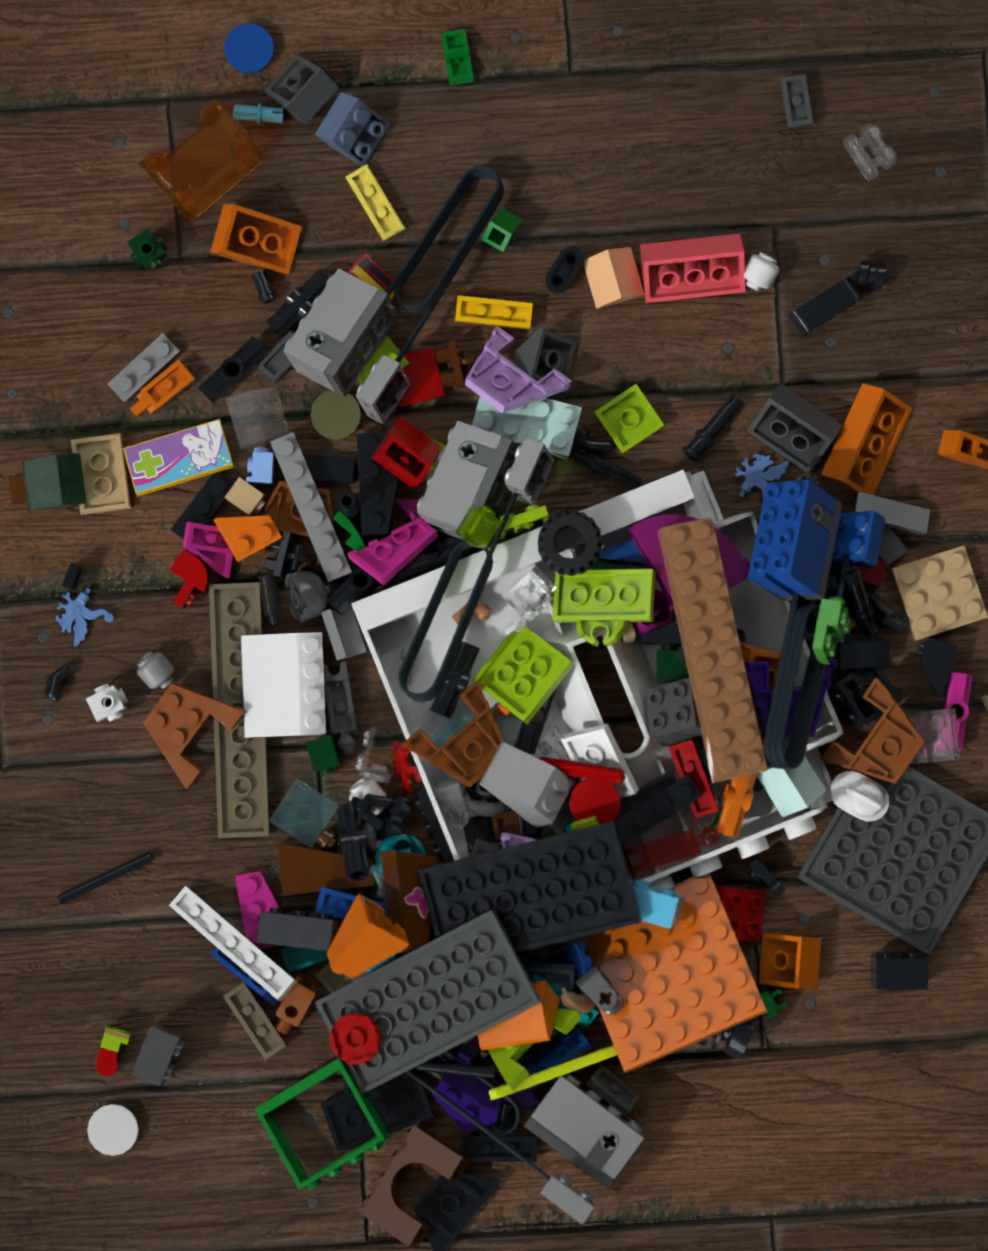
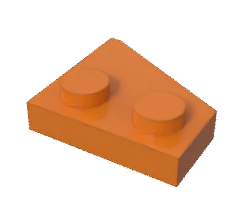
[214,515,282,562]

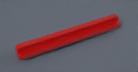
[539,756,626,784]

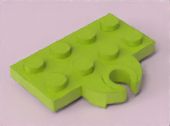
[552,569,656,647]

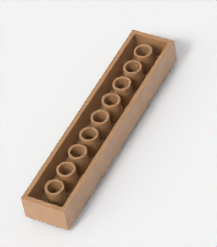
[657,517,768,783]

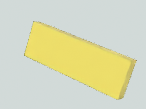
[345,164,405,242]

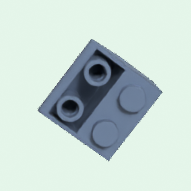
[315,92,390,166]

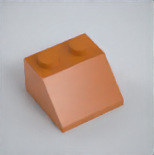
[759,933,821,989]

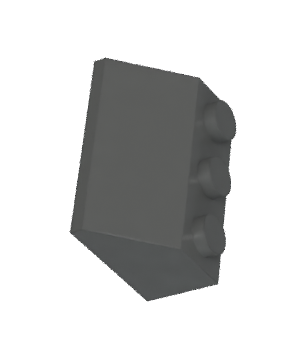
[747,383,843,474]

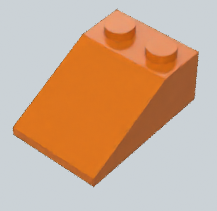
[210,204,302,275]

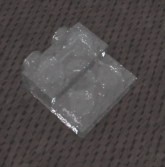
[906,709,960,764]

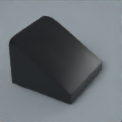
[462,815,495,844]

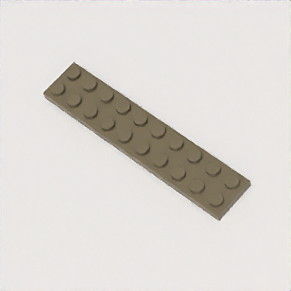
[209,582,270,838]

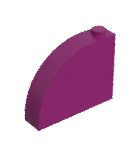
[627,514,750,612]

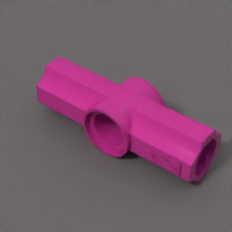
[939,672,973,751]

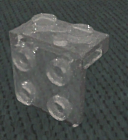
[502,566,557,636]

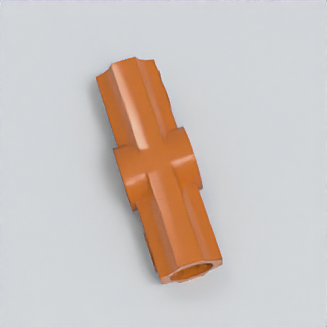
[716,774,757,838]

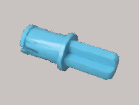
[233,104,283,124]

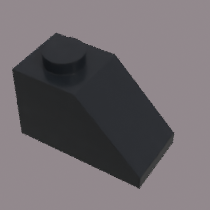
[916,637,957,696]

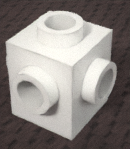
[86,683,128,722]

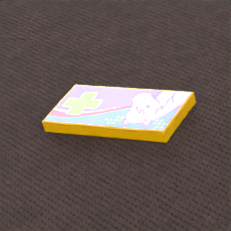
[123,419,234,497]

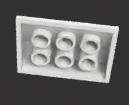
[241,632,326,738]

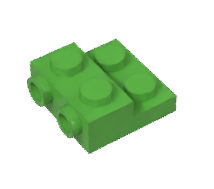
[812,597,851,665]

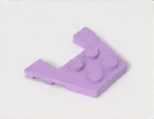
[465,326,572,413]

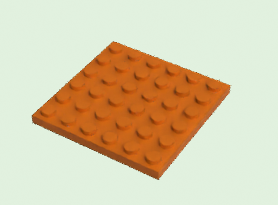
[583,873,768,1073]

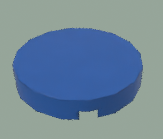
[224,23,274,75]
[557,940,592,982]

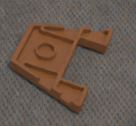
[254,481,335,566]
[820,677,926,784]
[402,680,504,787]
[143,682,246,789]

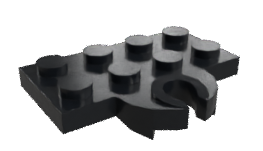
[321,1069,434,1152]

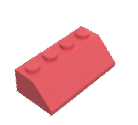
[640,234,746,303]

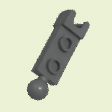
[323,661,357,755]

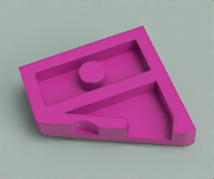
[183,522,233,578]

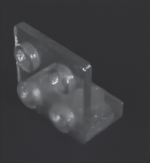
[355,726,392,785]

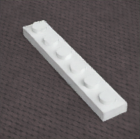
[169,886,297,1002]

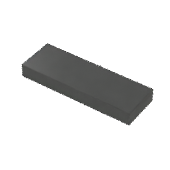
[853,491,930,536]

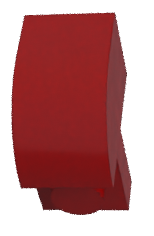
[169,549,210,609]

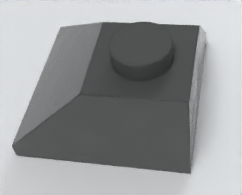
[513,328,577,381]

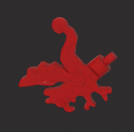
[391,741,421,795]

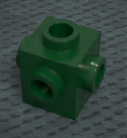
[127,228,167,271]

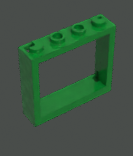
[254,1058,391,1191]

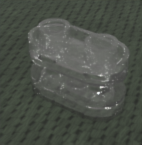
[843,123,897,181]

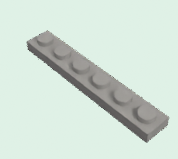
[270,432,352,582]

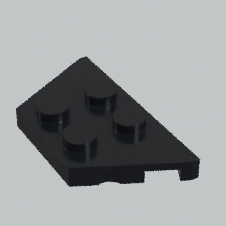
[414,1172,500,1251]

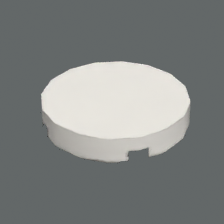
[87,1104,139,1156]

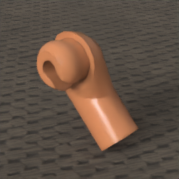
[452,602,491,624]

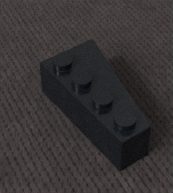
[357,432,399,538]

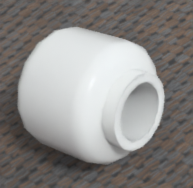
[744,252,780,291]
[349,778,387,816]

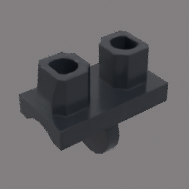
[264,531,308,579]

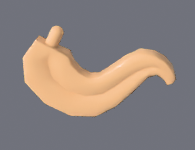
[560,987,595,1014]

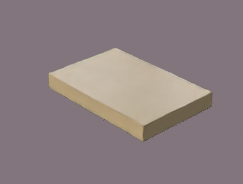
[71,433,132,515]

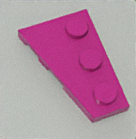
[347,518,438,585]
[235,871,281,949]

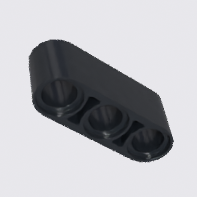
[789,276,863,337]

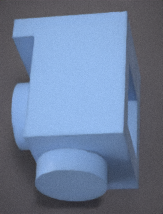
[246,447,275,485]

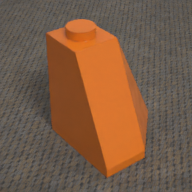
[327,894,409,978]

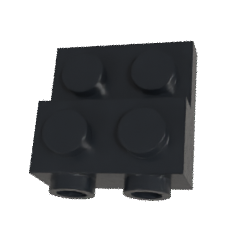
[829,666,902,730]

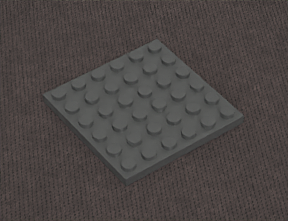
[797,767,988,956]

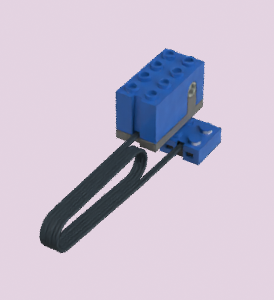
[748,480,886,769]

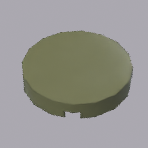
[310,390,361,441]

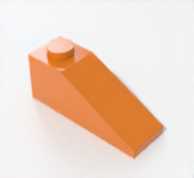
[938,430,988,469]

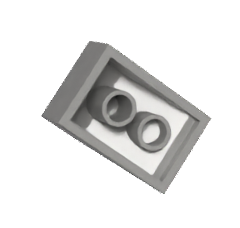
[479,742,574,828]

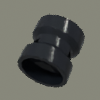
[856,260,887,290]

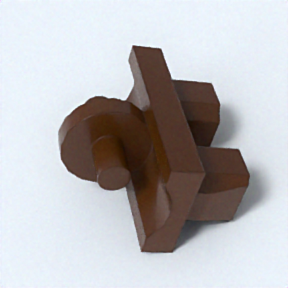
[435,340,477,389]

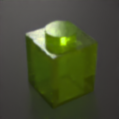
[455,506,502,548]

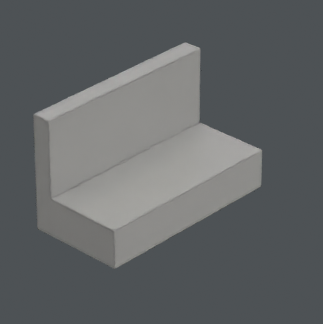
[321,607,367,661]

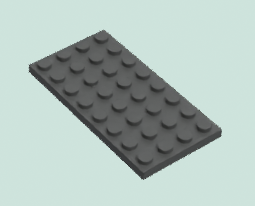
[315,909,542,1094]

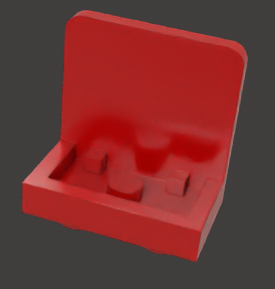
[715,885,765,942]

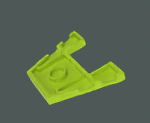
[488,1008,582,1091]

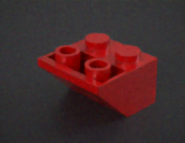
[371,416,441,488]

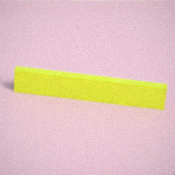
[489,1045,617,1100]

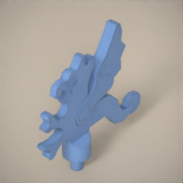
[735,454,789,500]
[55,588,114,647]

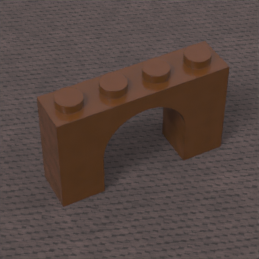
[360,1125,470,1248]

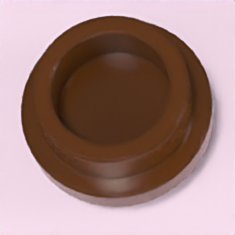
[316,827,338,851]

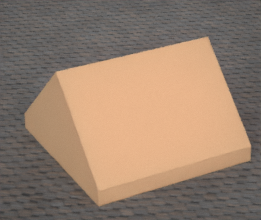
[583,247,645,309]

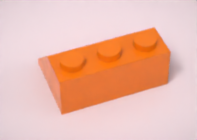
[478,981,560,1050]

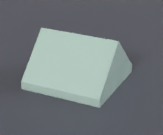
[757,755,826,817]

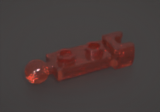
[626,827,720,873]

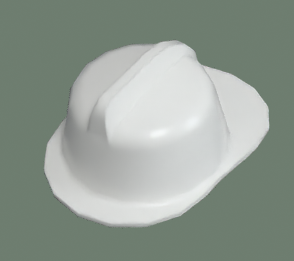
[830,771,889,822]

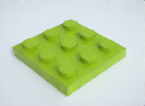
[472,621,575,725]

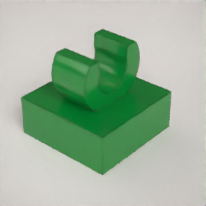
[760,989,787,1019]

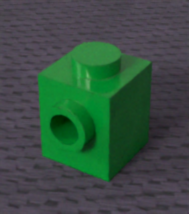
[481,207,523,252]

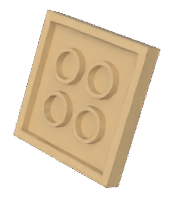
[891,545,988,641]

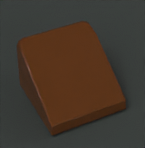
[9,473,38,503]

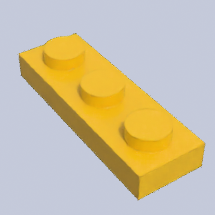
[455,295,533,330]

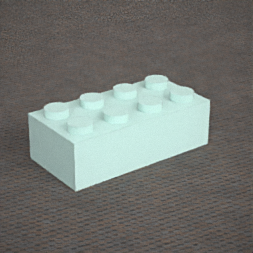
[472,396,582,460]

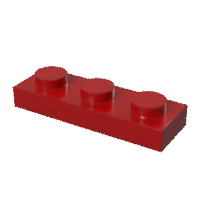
[668,738,720,819]

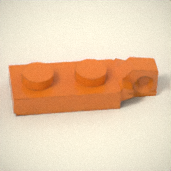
[130,359,196,418]

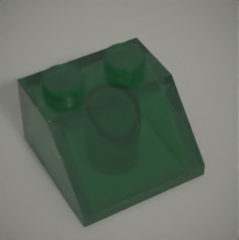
[22,453,86,512]

